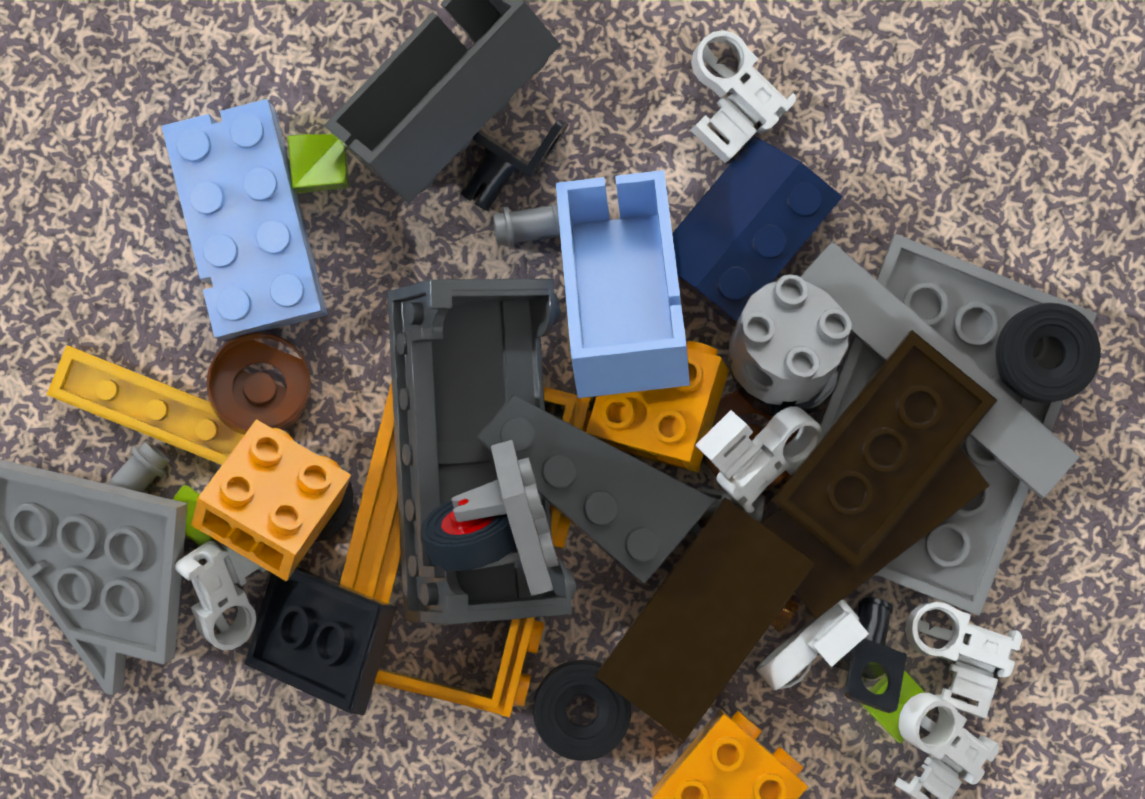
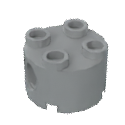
[728,274,852,405]

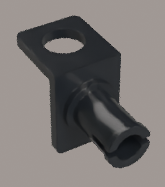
[460,120,569,212]
[826,597,907,713]

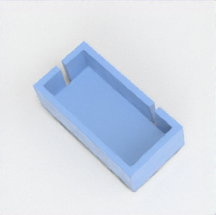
[161,99,328,341]
[556,170,690,398]

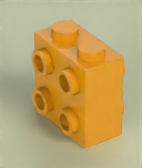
[586,341,729,473]
[191,419,351,581]
[651,709,808,799]

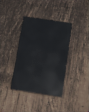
[245,567,397,715]

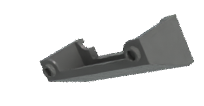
[387,278,576,625]

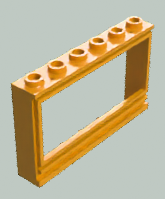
[340,381,592,718]

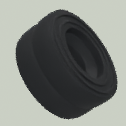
[995,303,1101,403]
[533,660,631,761]

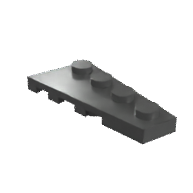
[475,395,715,584]

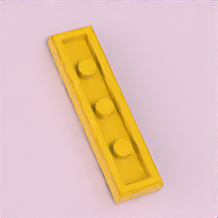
[46,345,244,465]

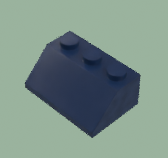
[672,136,843,327]

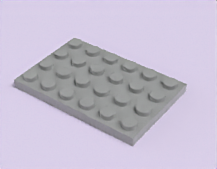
[819,234,1097,616]

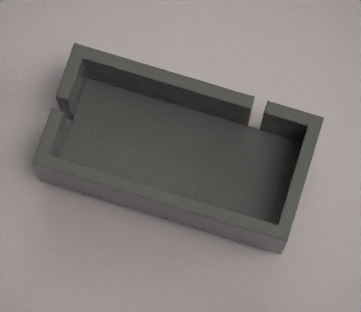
[324,0,561,204]

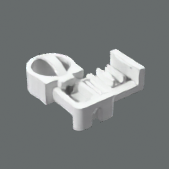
[690,30,796,163]
[695,407,822,513]
[175,541,266,650]
[756,599,869,691]
[905,602,1022,718]
[894,692,999,799]

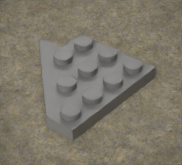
[0,459,188,695]

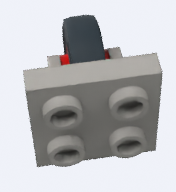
[420,440,559,596]

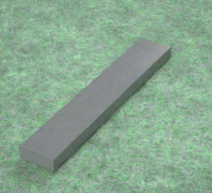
[800,241,1080,498]

